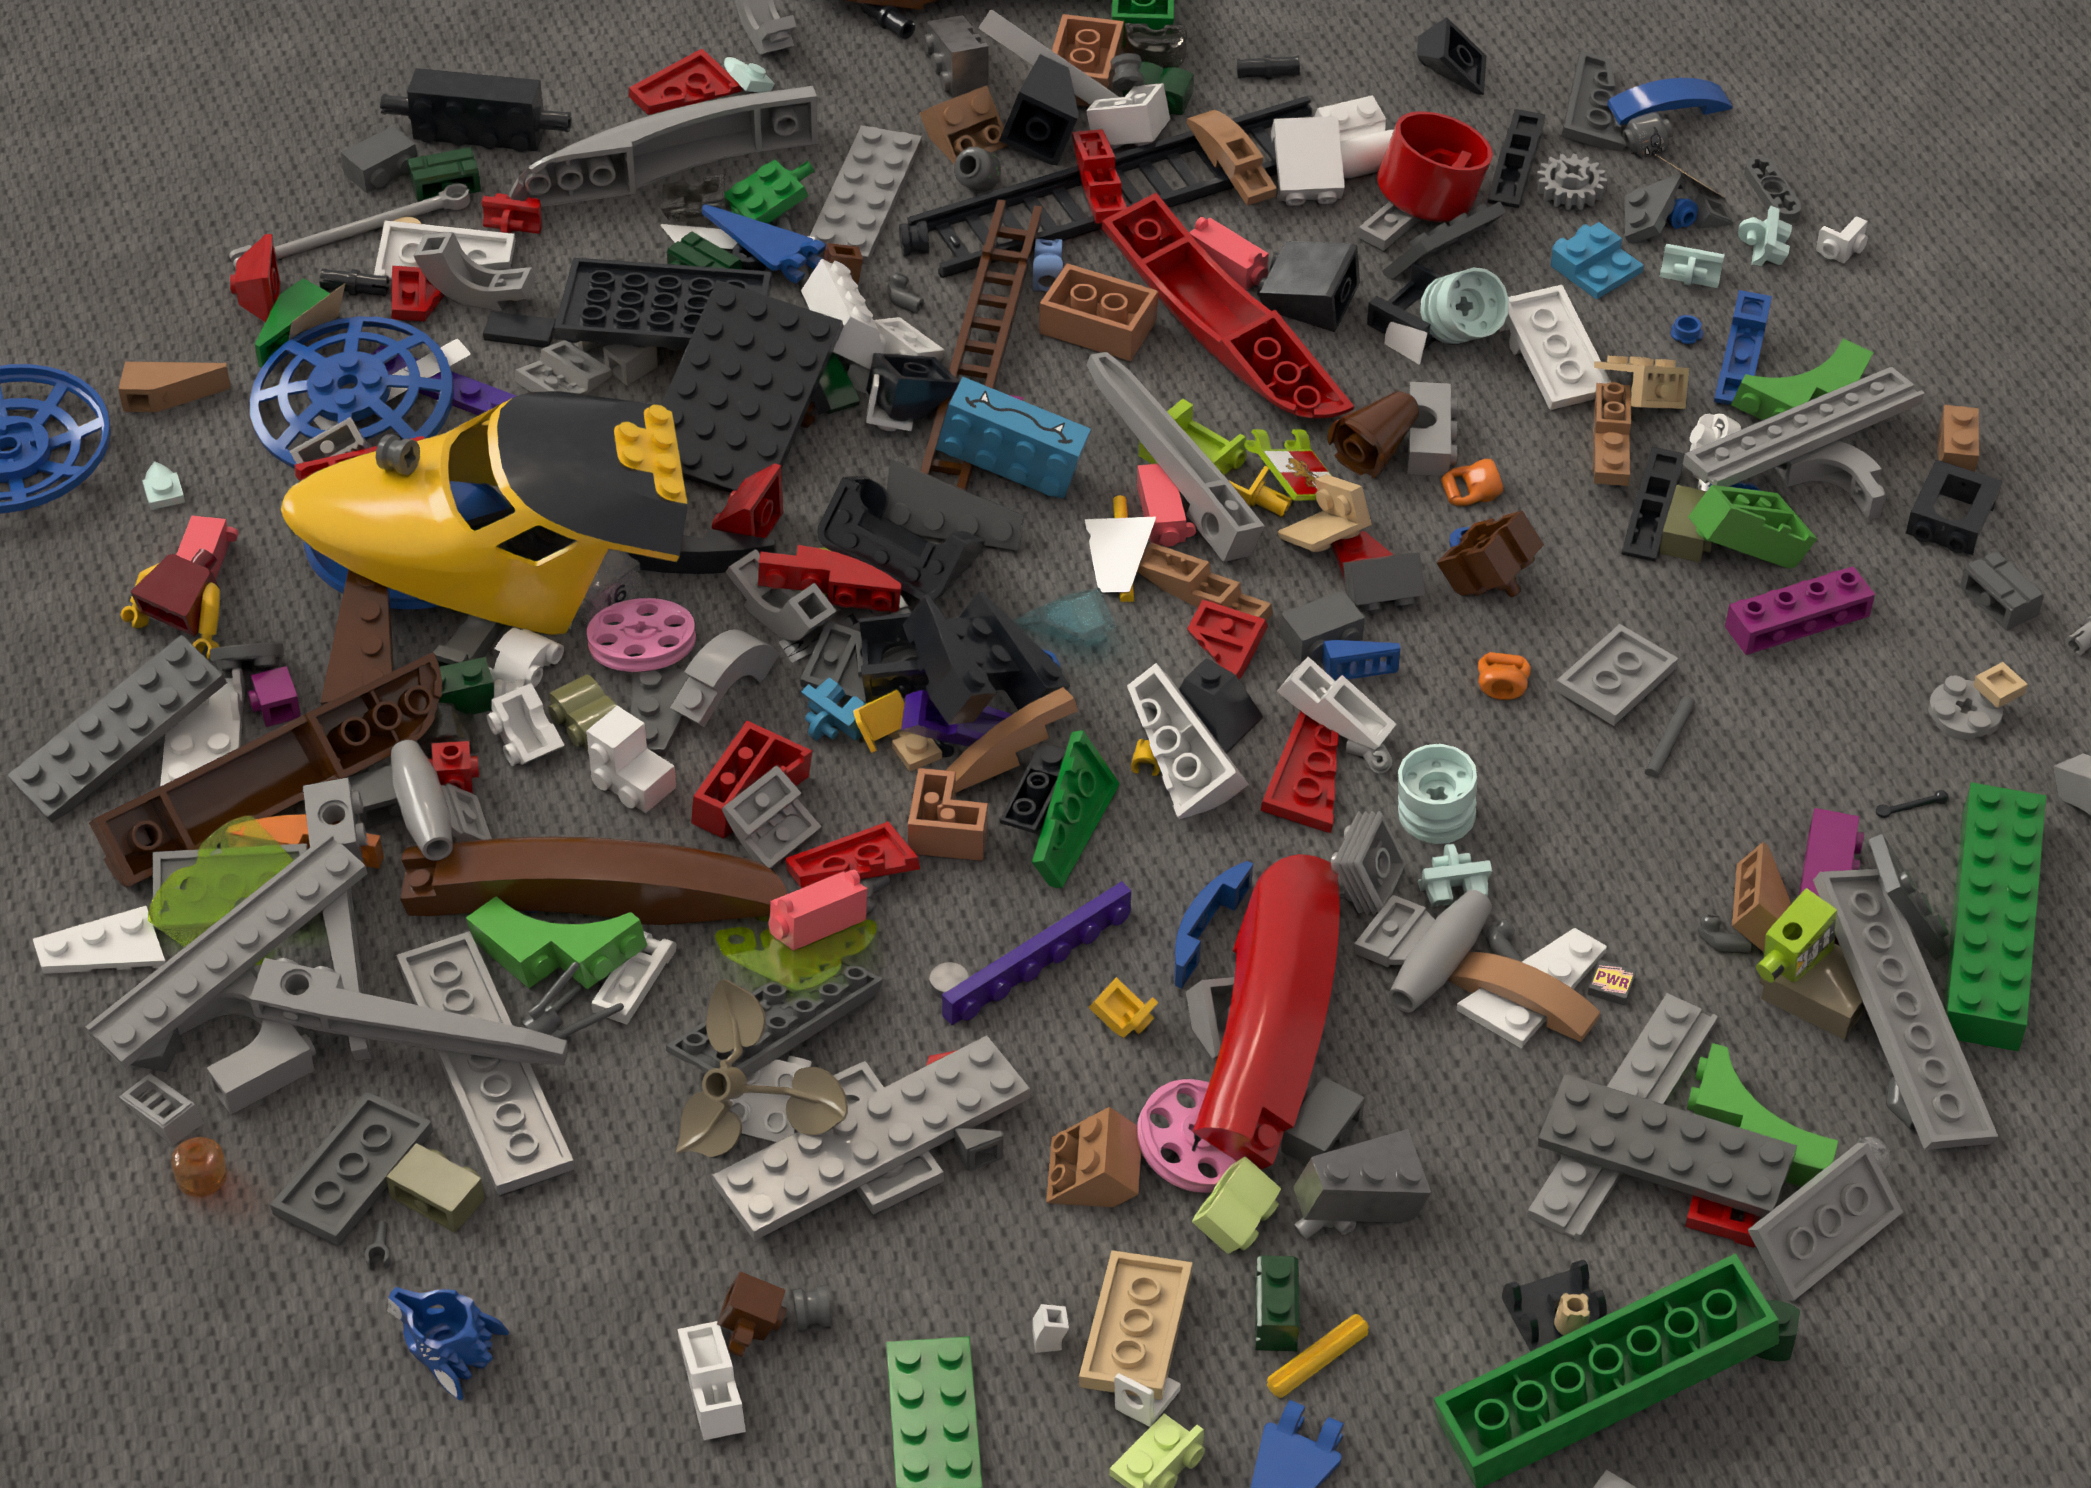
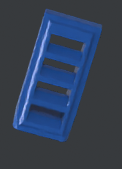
[1322,640,1401,681]

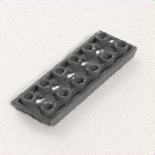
[666,948,883,1078]

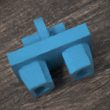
[801,677,866,741]

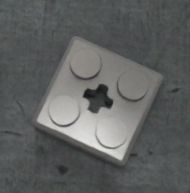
[1331,811,1406,915]

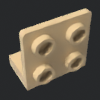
[1594,355,1689,409]
[1278,474,1372,552]

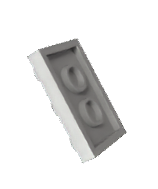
[1555,624,1678,726]

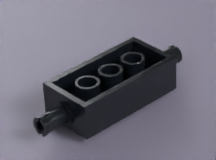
[380,68,572,152]

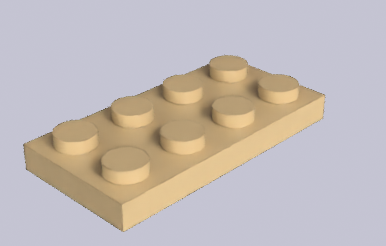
[1079,1250,1193,1400]

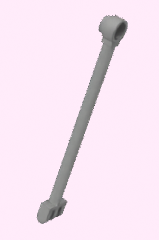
[229,183,470,269]

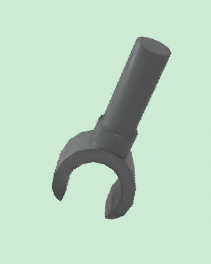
[364,1221,391,1270]

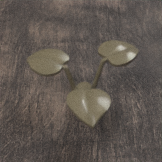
[676,980,848,1157]

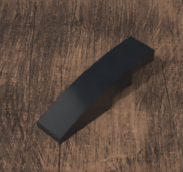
[1488,109,1546,208]
[1621,446,1685,562]
[628,529,777,574]

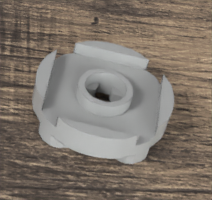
[1928,675,2003,740]

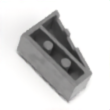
[923,15,989,99]
[1293,1129,1431,1222]

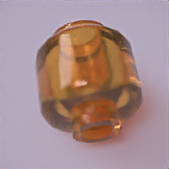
[171,1137,228,1197]

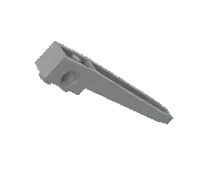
[1086,352,1264,562]
[303,778,371,1061]
[250,958,568,1065]

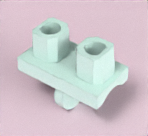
[1738,206,1792,266]
[1660,244,1725,288]
[1418,844,1492,907]

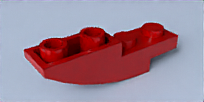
[758,545,901,612]

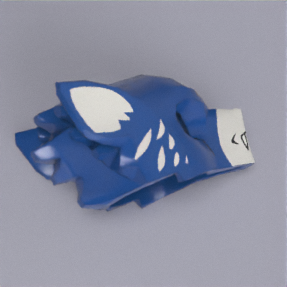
[387,1287,509,1401]

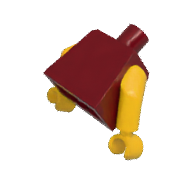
[121,549,221,660]

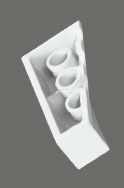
[801,259,884,369]
[1127,663,1249,819]

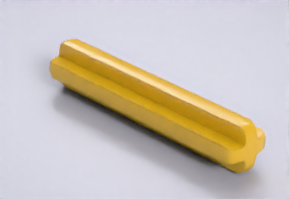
[1267,1314,1369,1398]

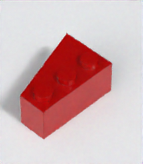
[691,721,812,839]

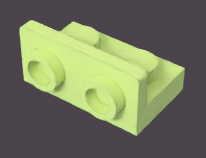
[1109,1413,1205,1488]

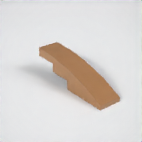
[1137,543,1273,621]
[945,687,1078,792]

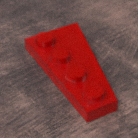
[1260,710,1339,833]

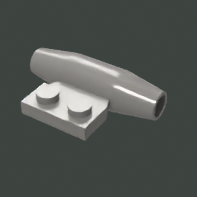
[391,740,492,860]
[1354,890,1492,1013]

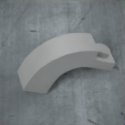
[735,0,797,54]
[413,232,537,311]
[1774,440,1886,520]
[726,549,836,641]
[670,629,780,728]

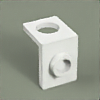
[866,374,913,431]
[1114,1373,1181,1427]

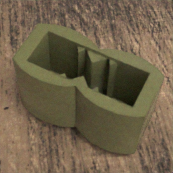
[548,674,617,752]

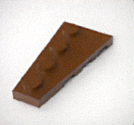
[320,569,394,705]

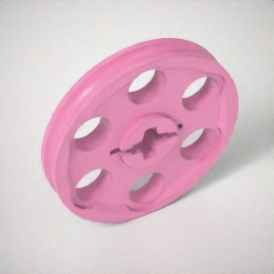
[587,598,696,672]
[1137,1079,1236,1193]

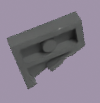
[1625,173,1687,243]
[800,621,868,704]

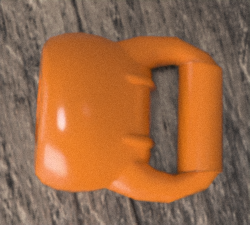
[1441,459,1504,506]
[1478,652,1531,700]

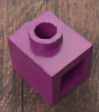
[248,666,301,727]

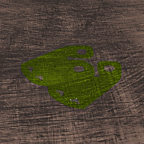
[148,816,294,965]
[715,915,877,991]

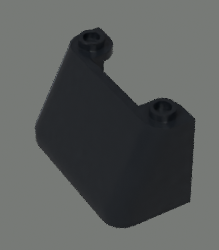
[817,475,985,600]

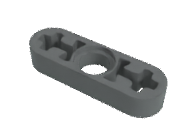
[1744,156,1802,224]

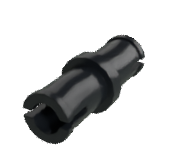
[861,3,915,39]
[1237,54,1300,79]
[319,268,389,297]

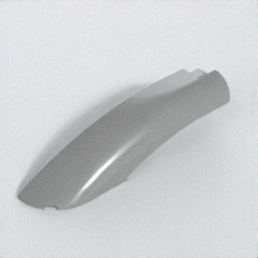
[509,86,818,207]

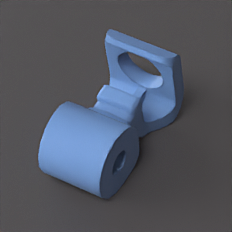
[1033,239,1063,291]

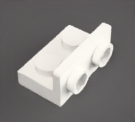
[874,317,945,361]

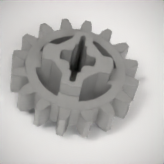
[1536,154,1607,210]

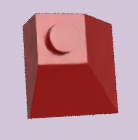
[230,234,281,322]

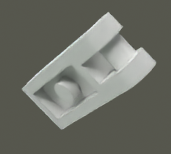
[591,931,676,1025]

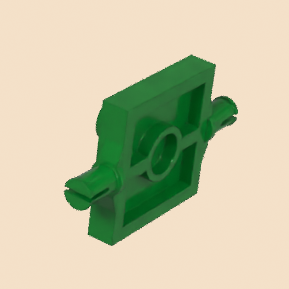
[722,159,815,224]

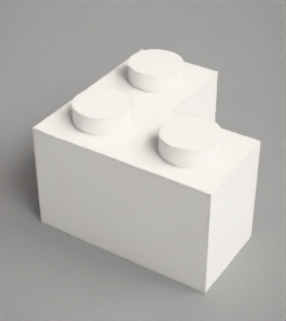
[1086,83,1170,149]
[586,706,676,813]

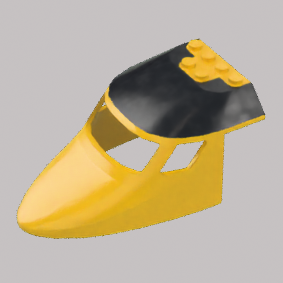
[281,391,688,635]

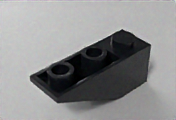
[1000,742,1066,834]

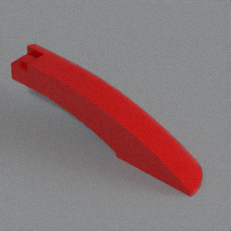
[1102,193,1354,418]
[1193,854,1340,1170]

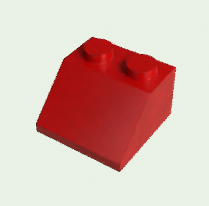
[711,463,784,538]

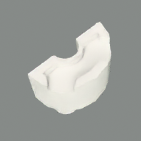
[489,627,564,687]
[487,683,564,766]

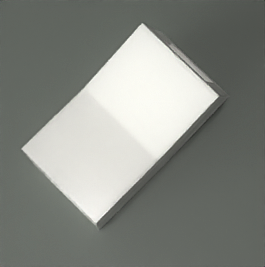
[1032,1304,1069,1353]

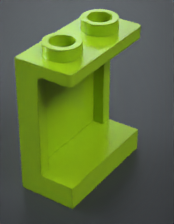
[1138,399,1247,476]

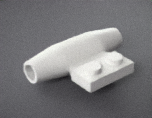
[1314,95,1394,179]

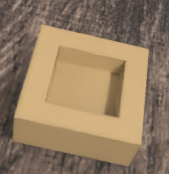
[1973,662,2028,708]

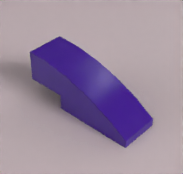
[901,690,1012,747]

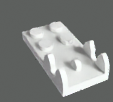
[1499,285,1611,410]
[160,668,245,786]

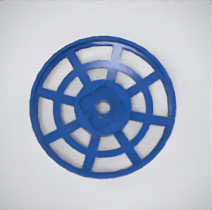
[250,316,454,468]
[0,364,111,514]

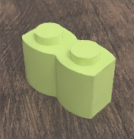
[1192,1156,1281,1254]

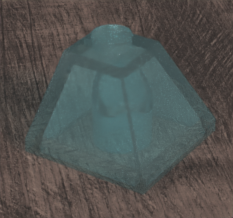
[1012,587,1116,646]

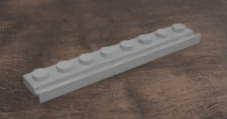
[1683,367,1925,487]
[85,833,368,1069]
[1527,993,1718,1242]

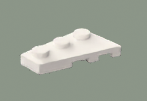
[33,906,165,974]

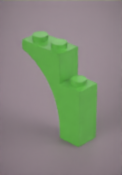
[1731,338,1874,420]
[466,896,648,989]
[1687,1043,1838,1186]

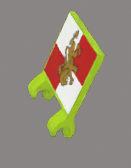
[1244,429,1332,501]

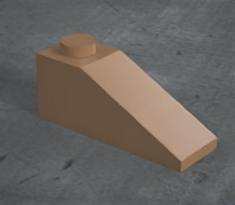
[1732,842,1791,952]

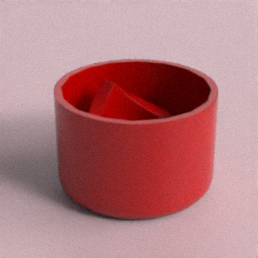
[1377,111,1493,222]

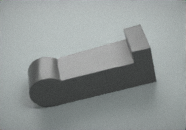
[434,615,505,667]

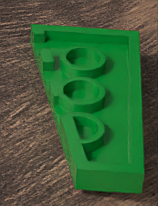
[1032,730,1120,888]

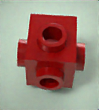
[428,741,479,794]

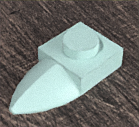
[724,57,775,93]
[142,461,185,510]

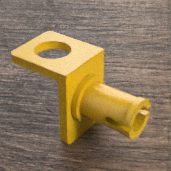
[1228,466,1292,518]
[853,690,905,753]

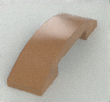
[1447,952,1600,1042]

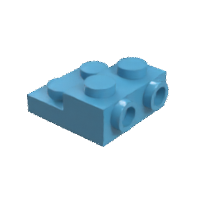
[1550,222,1644,299]

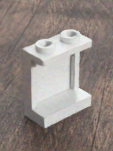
[1271,116,1345,206]

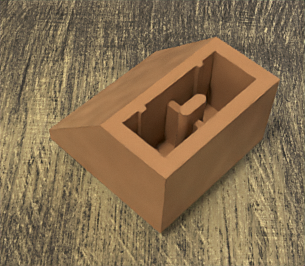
[919,85,1009,164]
[1046,1107,1141,1207]

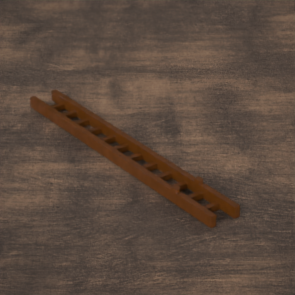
[920,199,1042,491]

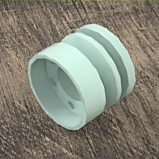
[1420,267,1509,344]
[1398,744,1477,844]

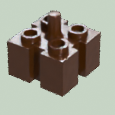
[1436,511,1544,597]

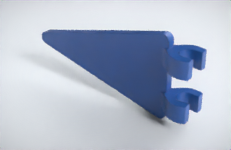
[702,205,826,283]
[1250,1400,1344,1488]

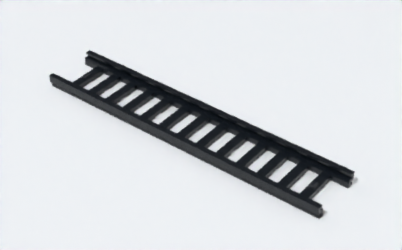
[907,96,1312,278]

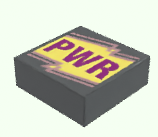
[1588,959,1637,1006]

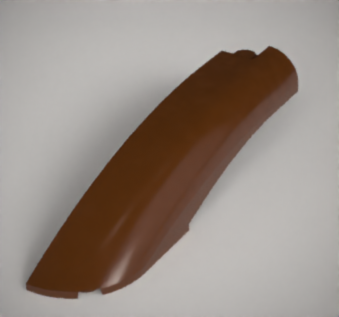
[89,652,442,887]
[400,836,787,925]

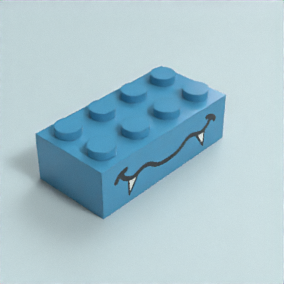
[935,377,1091,499]

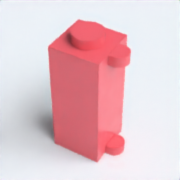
[1189,217,1269,290]
[1137,464,1196,547]
[176,516,239,579]
[769,869,867,951]

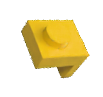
[1088,977,1158,1038]

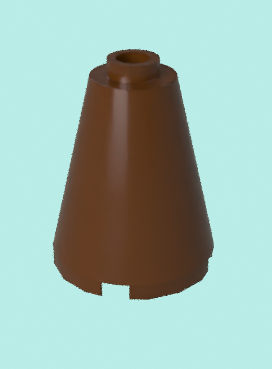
[1327,391,1419,478]

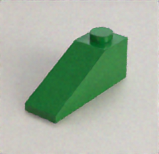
[255,278,330,368]

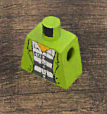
[1756,888,1837,983]

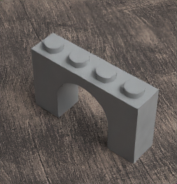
[177,966,316,1115]

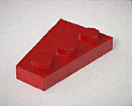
[628,49,741,115]
[785,822,920,888]

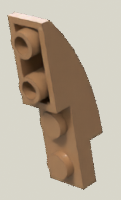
[1186,110,1277,206]
[1592,382,1631,486]

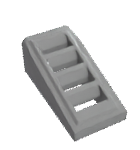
[119,1073,204,1146]

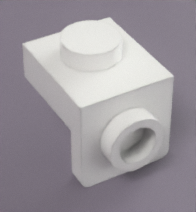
[1816,216,1868,263]

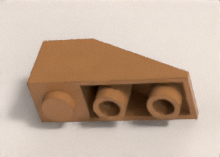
[118,361,231,412]

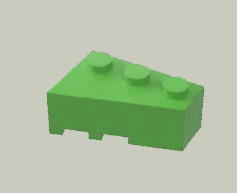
[1688,485,1817,568]

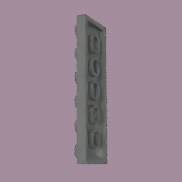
[7,635,228,823]
[1538,1074,1797,1217]

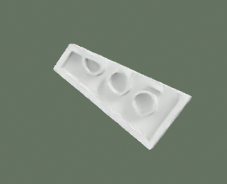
[374,220,516,280]
[1456,928,1607,1048]

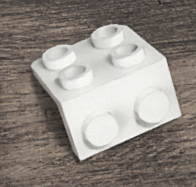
[730,1056,812,1142]

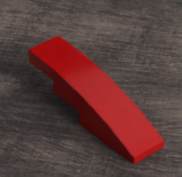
[1072,129,1127,224]

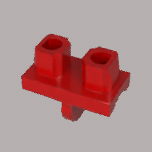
[481,193,542,234]

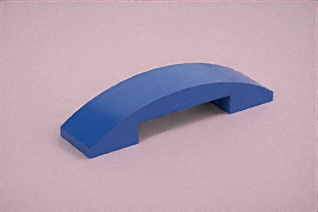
[1607,78,1733,125]
[1714,290,1772,405]
[1174,861,1253,988]

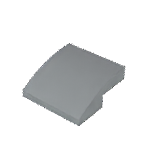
[514,340,612,395]
[722,765,822,869]

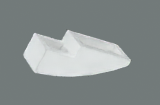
[1277,657,1396,750]
[677,1321,746,1440]

